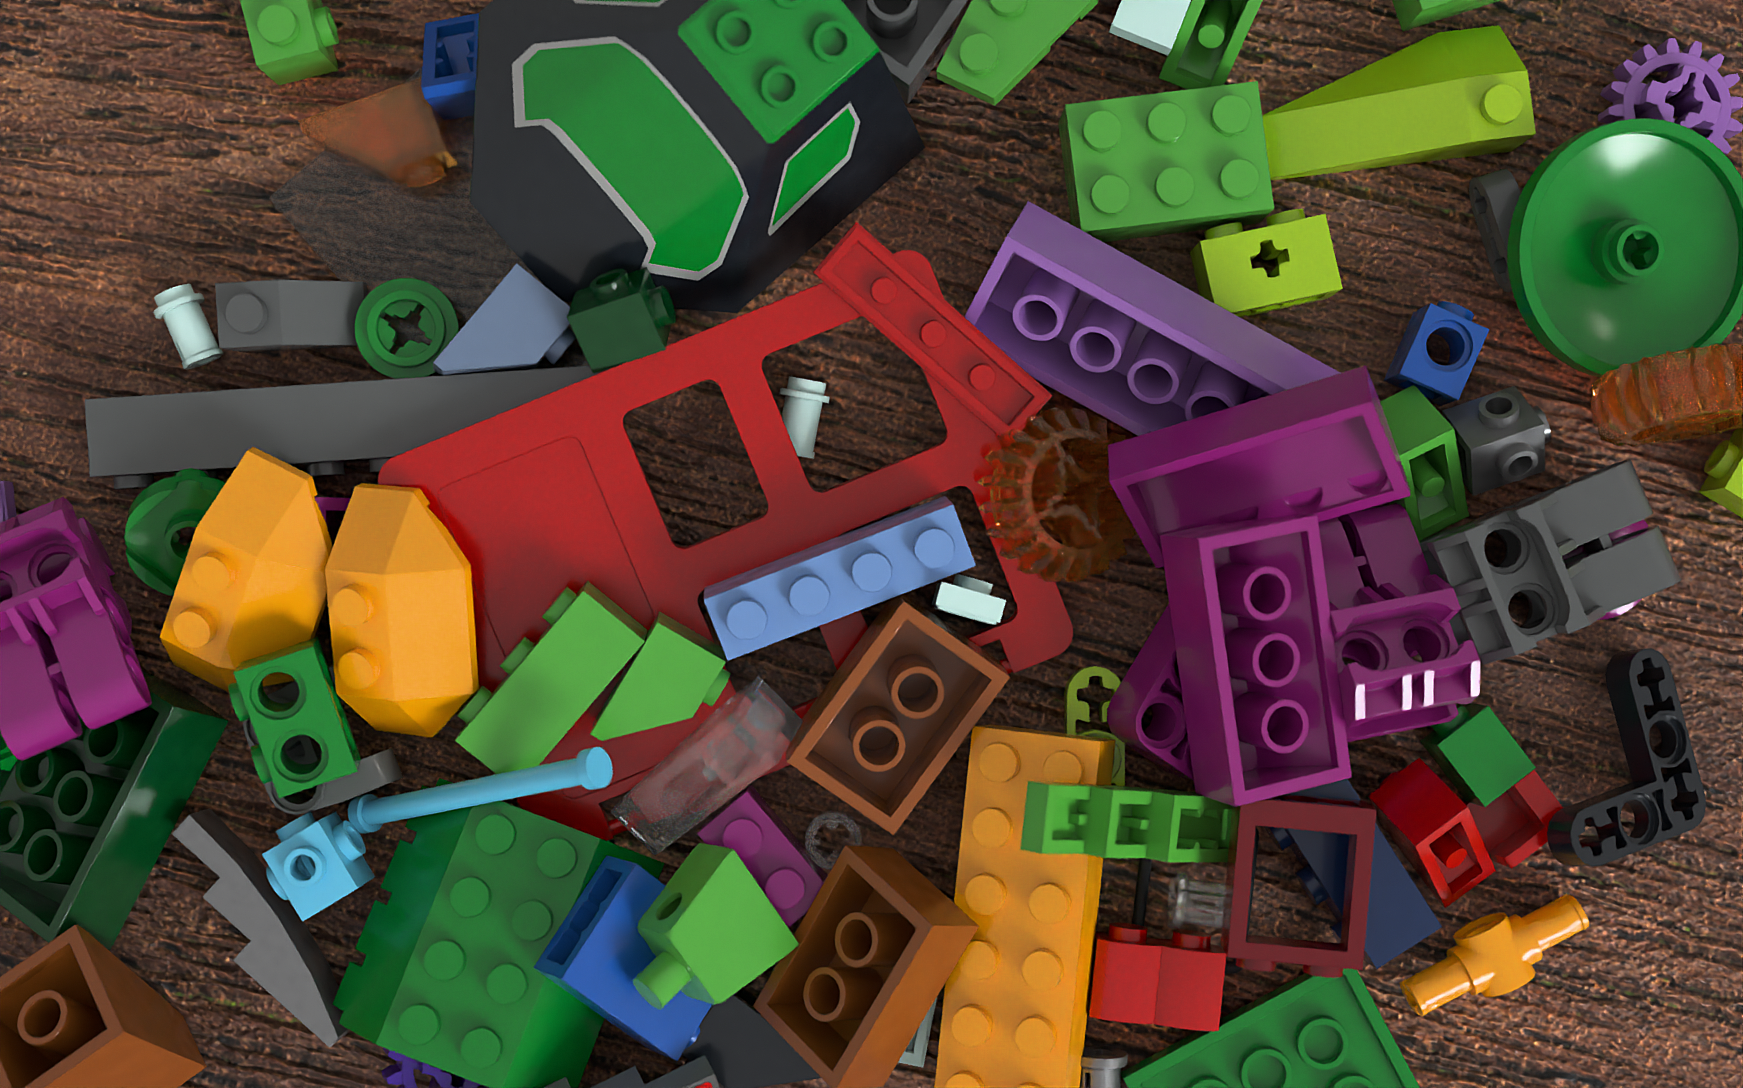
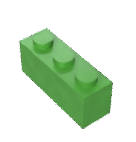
[455,581,647,774]

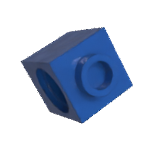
[1384,301,1490,406]

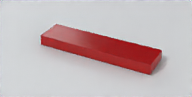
[813,222,1053,445]

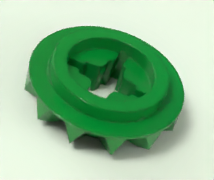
[355,278,460,379]

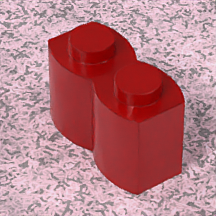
[1087,922,1226,1031]

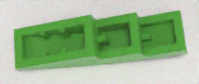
[1020,781,1232,862]

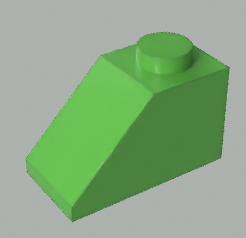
[1159,0,1263,89]
[1380,385,1469,541]
[590,612,731,741]

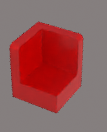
[1465,770,1563,868]

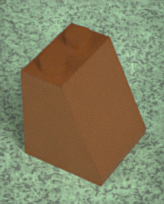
[0,924,207,1088]

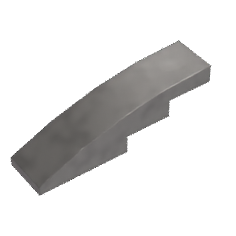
[172,808,350,1048]

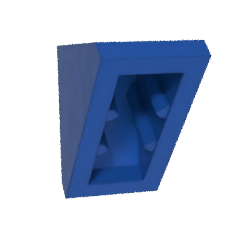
[421,13,479,121]

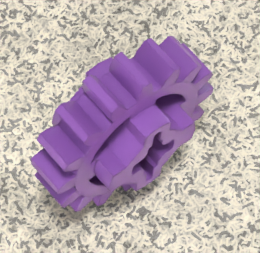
[1598,38,1743,155]

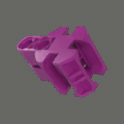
[0,496,152,761]
[1318,503,1480,742]

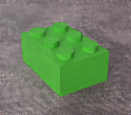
[1058,81,1274,242]

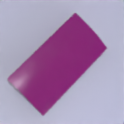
[1108,365,1411,568]

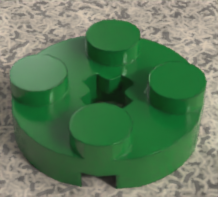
[124,468,226,596]

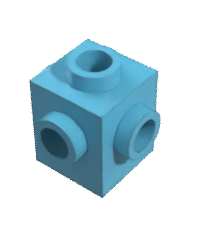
[262,812,375,922]

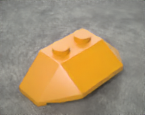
[159,447,333,692]
[325,483,479,738]

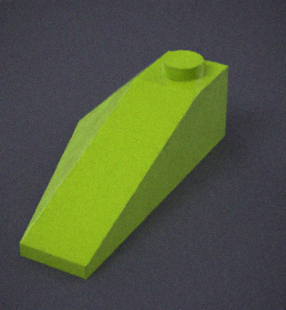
[1262,25,1536,180]

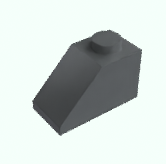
[215,279,368,353]

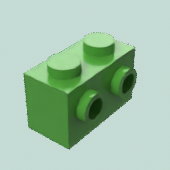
[240,0,339,86]

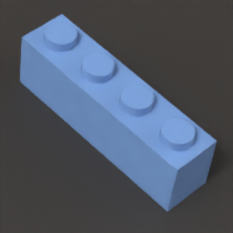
[703,496,976,661]

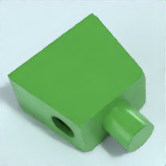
[633,843,799,1010]

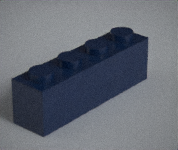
[1264,779,1442,969]

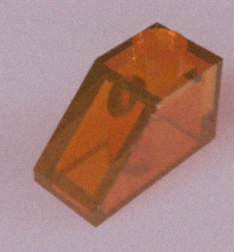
[298,78,459,187]

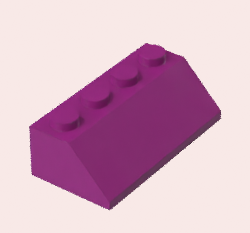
[1160,514,1352,807]

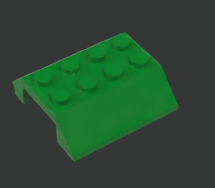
[332,778,665,1088]

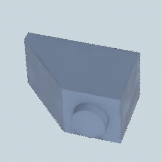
[433,263,576,376]

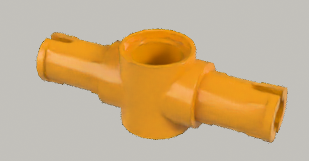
[1399,894,1589,1017]

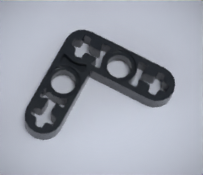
[1547,648,1706,867]

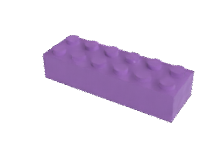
[964,201,1340,436]

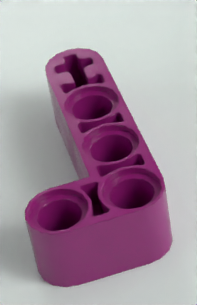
[1107,604,1194,781]

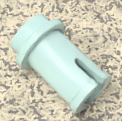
[153,284,223,370]
[780,376,830,459]

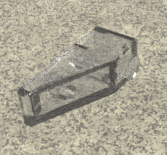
[610,676,803,856]

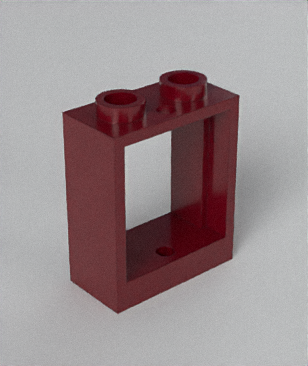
[1220,794,1377,978]

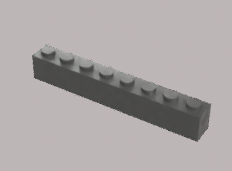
[84,366,608,490]

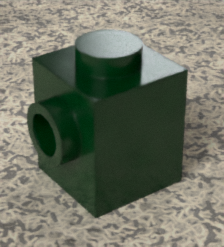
[567,267,676,374]

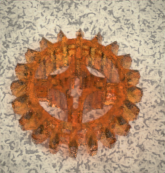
[1590,343,1743,447]
[977,408,1138,582]

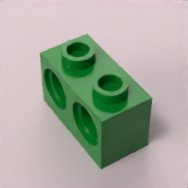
[228,637,361,798]

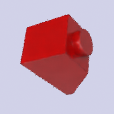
[1368,758,1496,908]

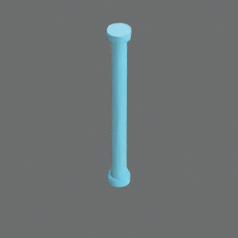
[348,747,612,834]

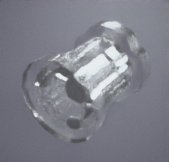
[1167,870,1226,931]

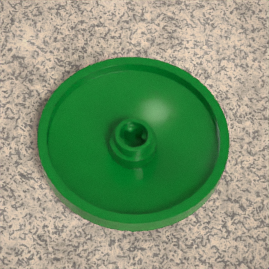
[1507,118,1743,381]

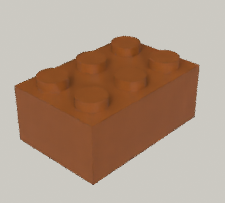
[784,594,1010,835]
[753,845,979,1088]

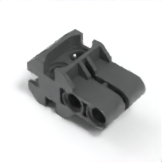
[1419,459,1681,665]

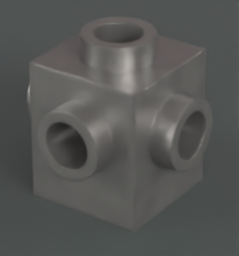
[1442,386,1551,496]

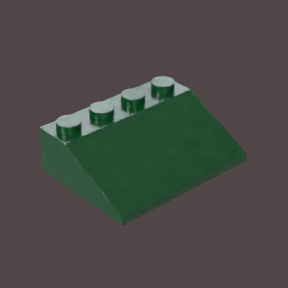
[0,670,229,951]

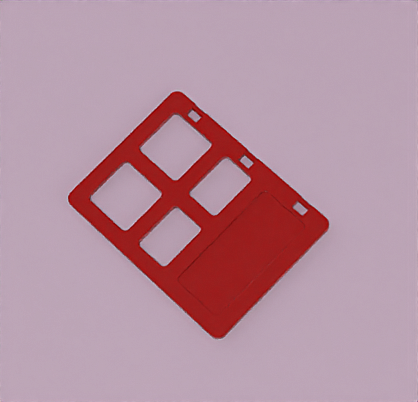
[378,250,1073,841]

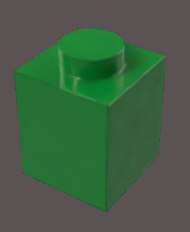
[1420,703,1536,807]

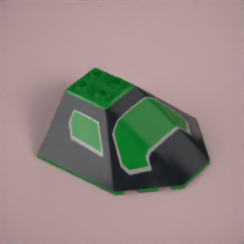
[470,0,925,313]

